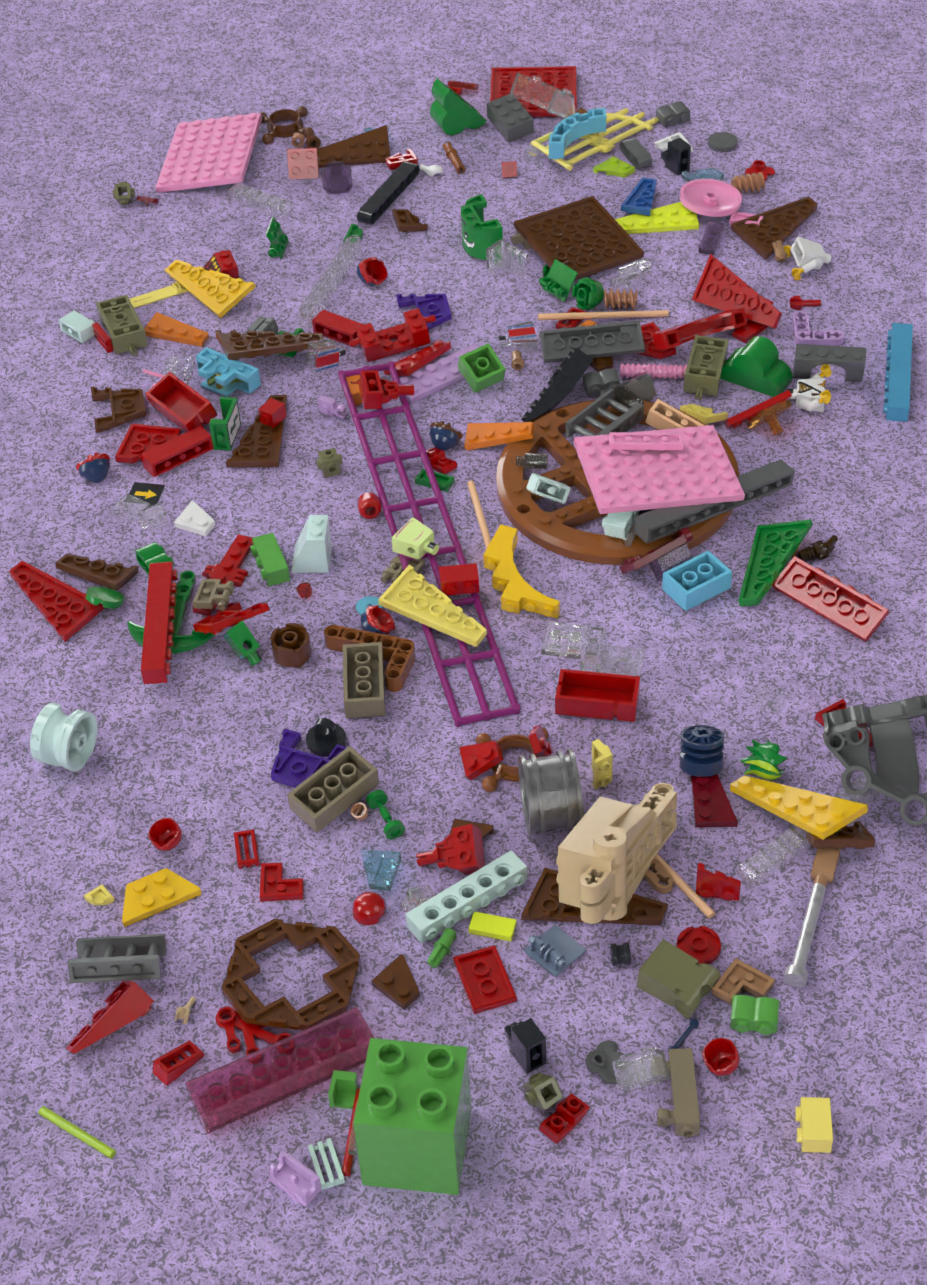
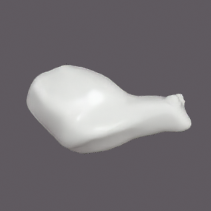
[419,164,443,177]

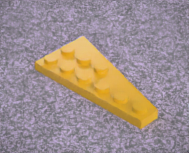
[165,260,256,319]

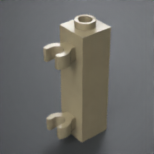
[652,1048,700,1138]

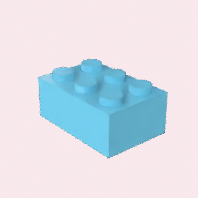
[662,550,732,611]

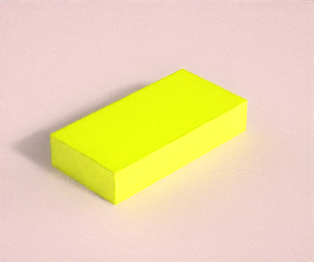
[468,911,517,942]

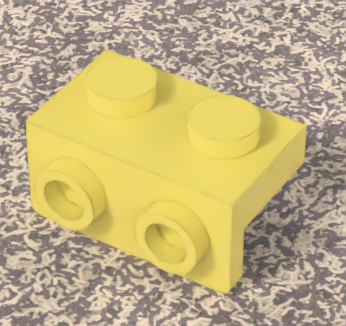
[591,739,613,790]

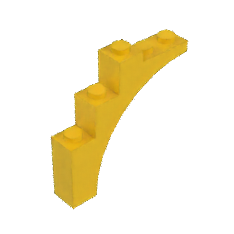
[483,524,560,619]

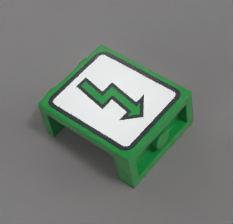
[209,397,241,451]

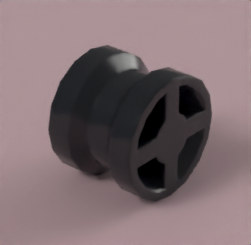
[610,942,631,966]

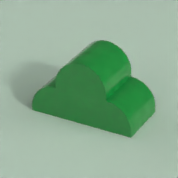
[430,78,487,135]
[721,336,793,397]

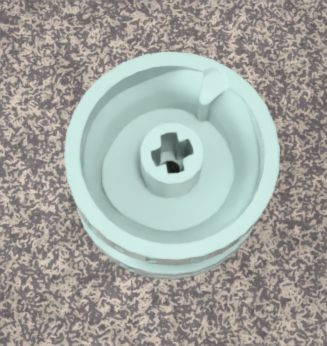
[30,702,97,772]

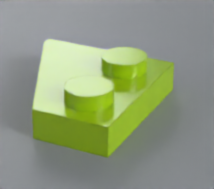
[593,156,635,178]

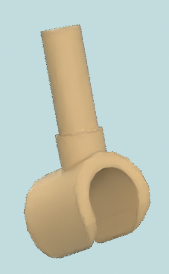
[175,997,196,1024]

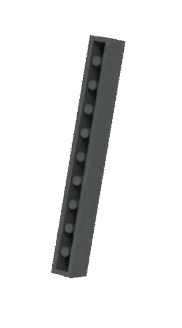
[633,459,795,544]

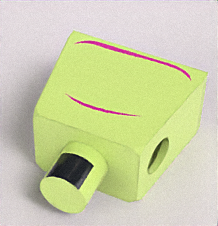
[392,517,439,559]

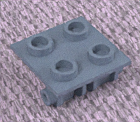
[523,924,587,977]

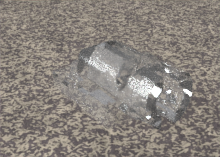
[610,258,652,293]

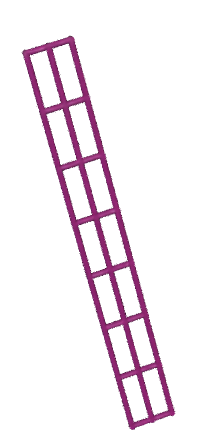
[338,361,520,727]

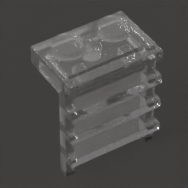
[486,239,529,282]

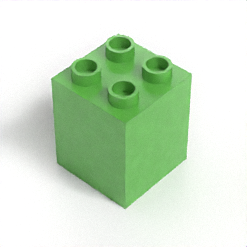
[353,1038,472,1195]

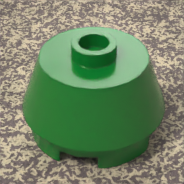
[572,277,604,310]

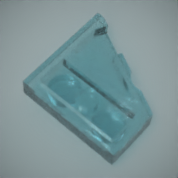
[682,168,724,182]

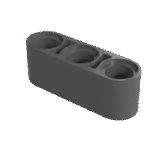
[620,138,652,169]

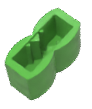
[730,995,779,1035]

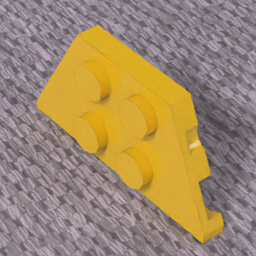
[122,868,202,927]

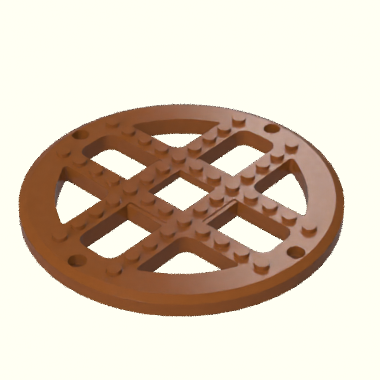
[496,399,739,565]

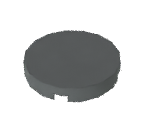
[708,132,738,152]

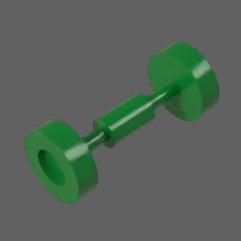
[366,790,405,840]

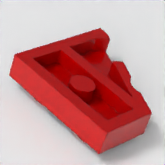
[528,724,554,757]

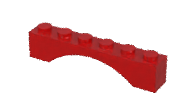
[652,308,747,350]

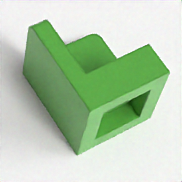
[328,1070,358,1109]

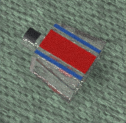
[498,321,538,353]
[307,339,346,376]

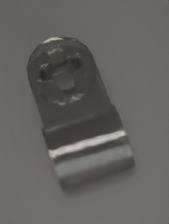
[613,386,644,414]

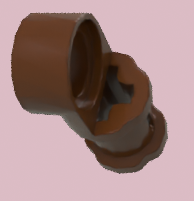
[305,134,321,149]

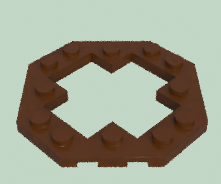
[221,919,360,1031]

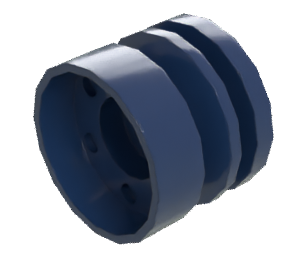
[680,725,724,777]

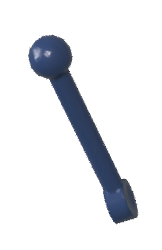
[668,1019,699,1051]

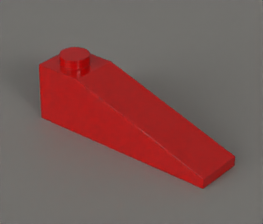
[66,980,154,1054]

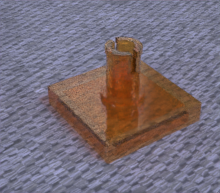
[747,400,792,436]

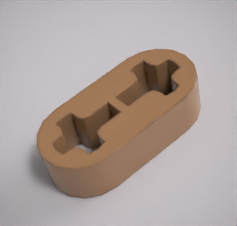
[643,859,673,894]

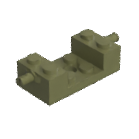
[96,295,148,356]
[683,335,729,400]

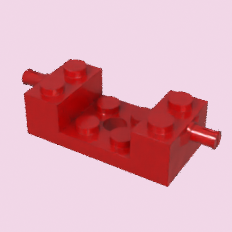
[348,308,436,362]

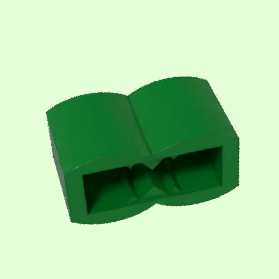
[135,542,174,576]

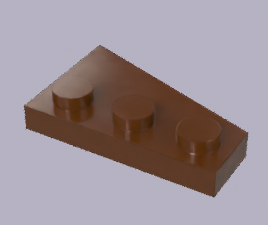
[805,821,875,849]

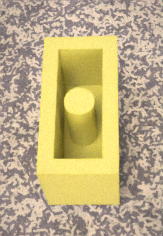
[795,1097,833,1153]

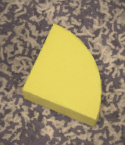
[84,884,114,905]

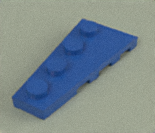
[621,177,657,216]

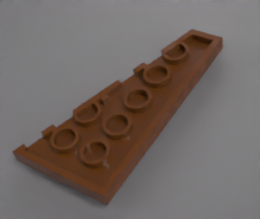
[317,125,390,168]
[215,330,326,360]
[226,395,288,468]

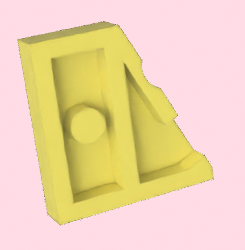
[680,404,728,425]

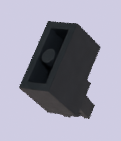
[661,138,691,176]
[504,1018,546,1074]

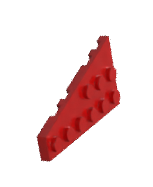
[691,254,782,329]
[9,561,104,642]

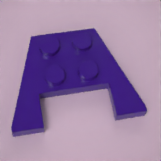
[396,294,452,330]
[271,728,347,788]

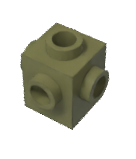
[113,182,135,205]
[316,448,343,478]
[522,1073,563,1109]

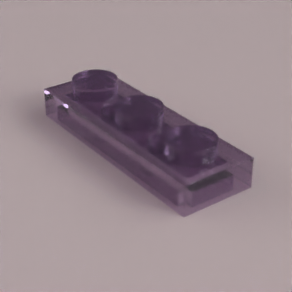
[698,221,724,255]

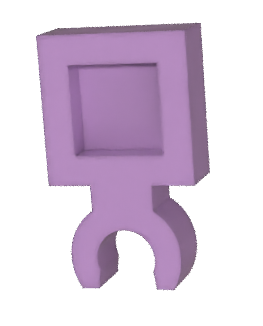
[318,395,347,419]

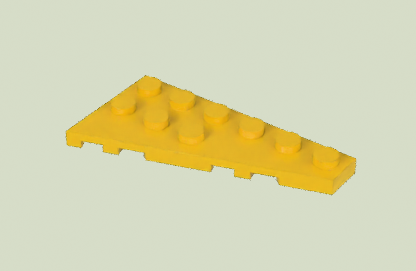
[730,775,868,840]

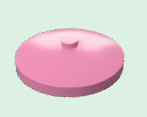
[680,179,742,217]

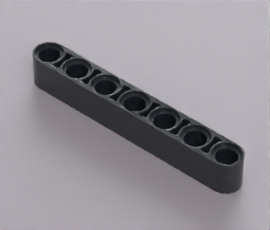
[357,161,420,225]

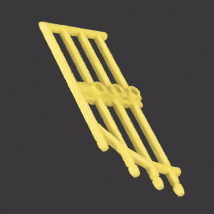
[531,108,659,171]

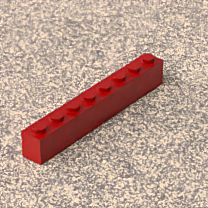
[141,562,178,684]

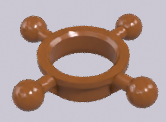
[475,727,549,792]

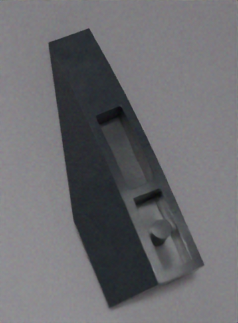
[521,348,594,422]

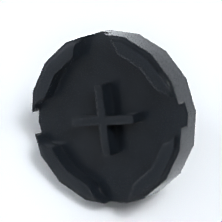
[306,718,346,757]

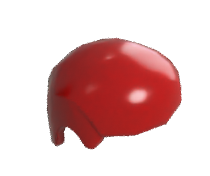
[148,818,182,851]
[352,892,386,925]
[702,1037,740,1076]

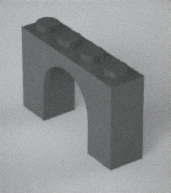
[793,344,866,382]

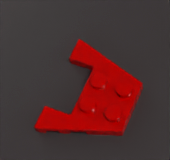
[193,602,270,635]

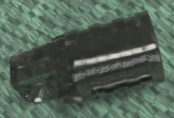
[516,453,548,470]

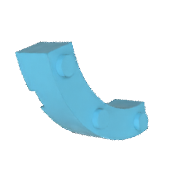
[549,108,607,159]

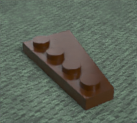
[55,553,138,591]

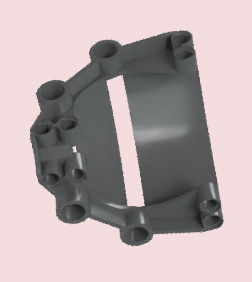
[822,695,927,825]

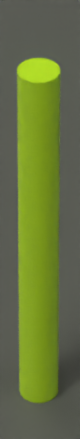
[38,1106,116,1159]

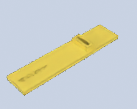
[130,282,188,309]

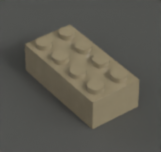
[343,642,386,718]
[287,746,379,833]

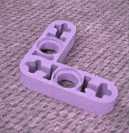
[792,311,844,346]

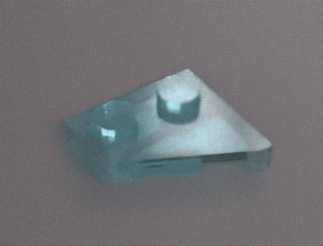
[361,850,402,891]

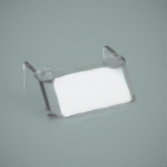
[509,73,576,118]

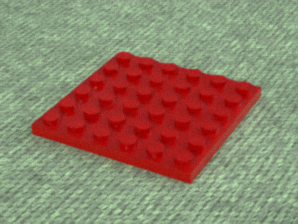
[490,66,577,117]

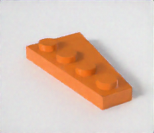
[144,312,209,347]
[464,422,534,450]

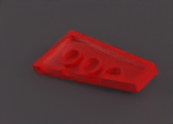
[383,340,452,376]
[724,390,792,429]

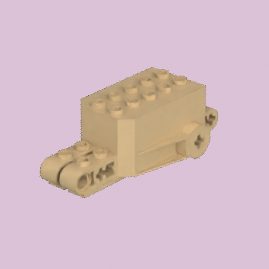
[556,783,677,924]

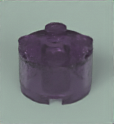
[321,161,353,195]

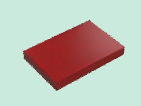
[453,945,517,1014]

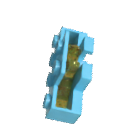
[196,347,261,397]

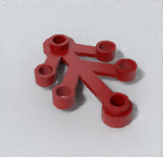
[215,1006,294,1062]

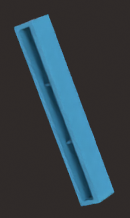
[883,323,913,422]

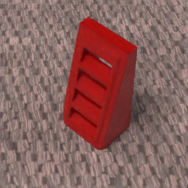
[153,1040,204,1086]

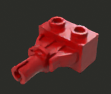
[359,370,414,409]
[416,824,485,875]

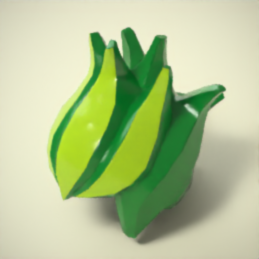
[740,739,787,780]

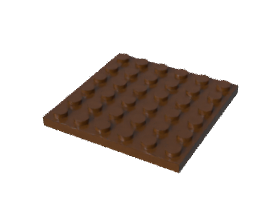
[514,196,644,280]

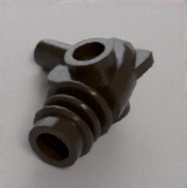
[798,535,838,562]

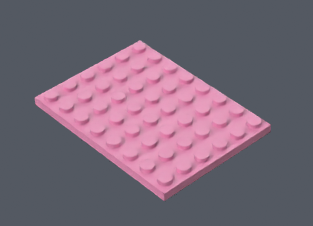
[155,113,262,192]
[573,425,745,514]

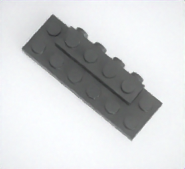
[540,320,645,363]

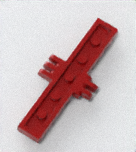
[192,534,253,616]

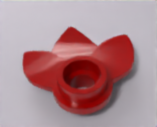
[745,160,775,181]

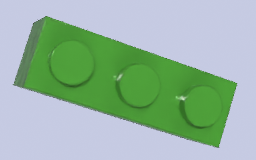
[250,533,290,586]

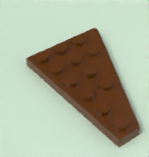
[730,196,818,259]

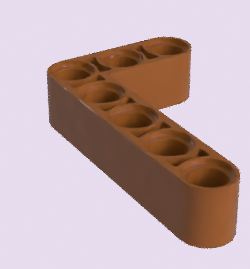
[324,625,416,692]

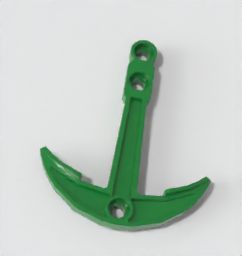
[127,570,216,654]

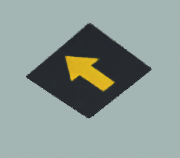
[125,482,165,507]

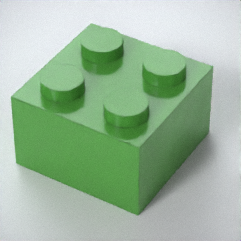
[458,343,506,393]

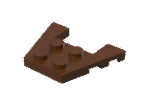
[91,387,146,433]

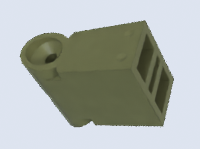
[637,939,721,1019]

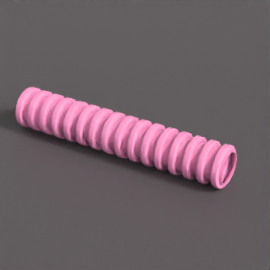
[620,363,687,379]

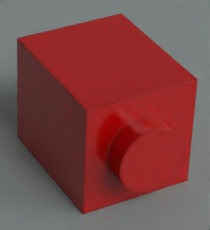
[258,398,286,428]

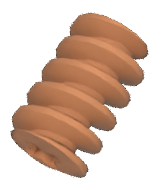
[731,172,765,194]
[604,288,638,310]

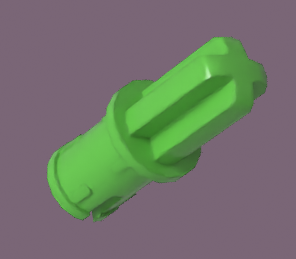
[427,928,457,968]

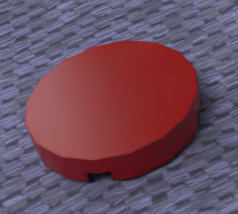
[677,926,721,964]

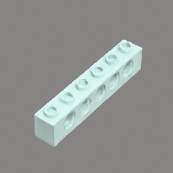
[405,850,527,943]

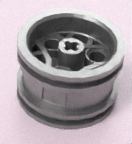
[518,749,584,836]

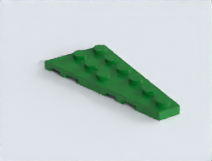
[738,519,813,607]

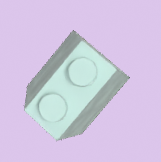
[291,515,332,573]

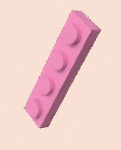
[609,432,684,450]

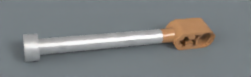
[783,847,840,988]

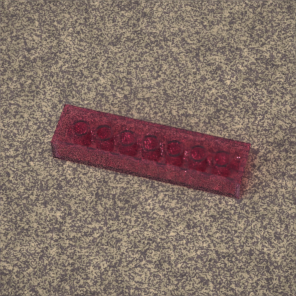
[185,1007,375,1134]

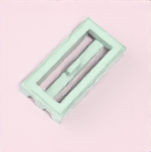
[308,1138,345,1190]

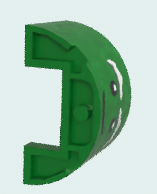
[461,194,503,261]

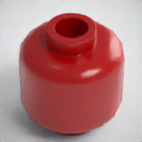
[357,492,382,519]

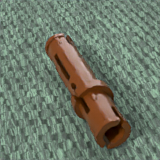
[443,142,466,174]

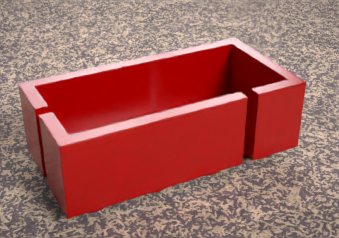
[145,372,218,432]
[555,669,640,722]

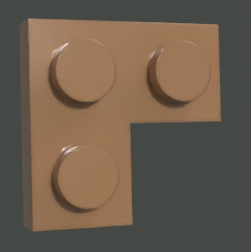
[712,958,775,1005]

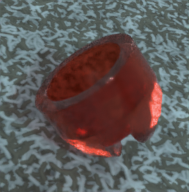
[296,582,312,599]

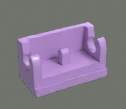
[269,1151,321,1208]

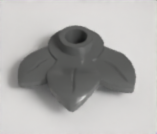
[585,1041,631,1084]

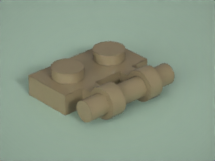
[380,555,426,583]
[192,579,234,610]

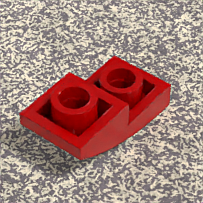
[426,448,458,475]
[539,1093,590,1144]

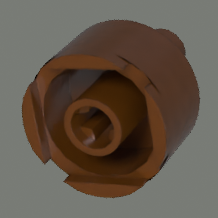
[270,623,312,668]

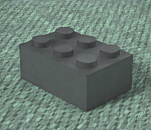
[487,93,534,142]

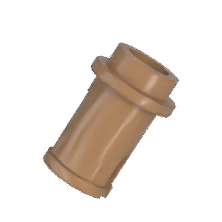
[772,240,787,262]
[511,350,525,370]

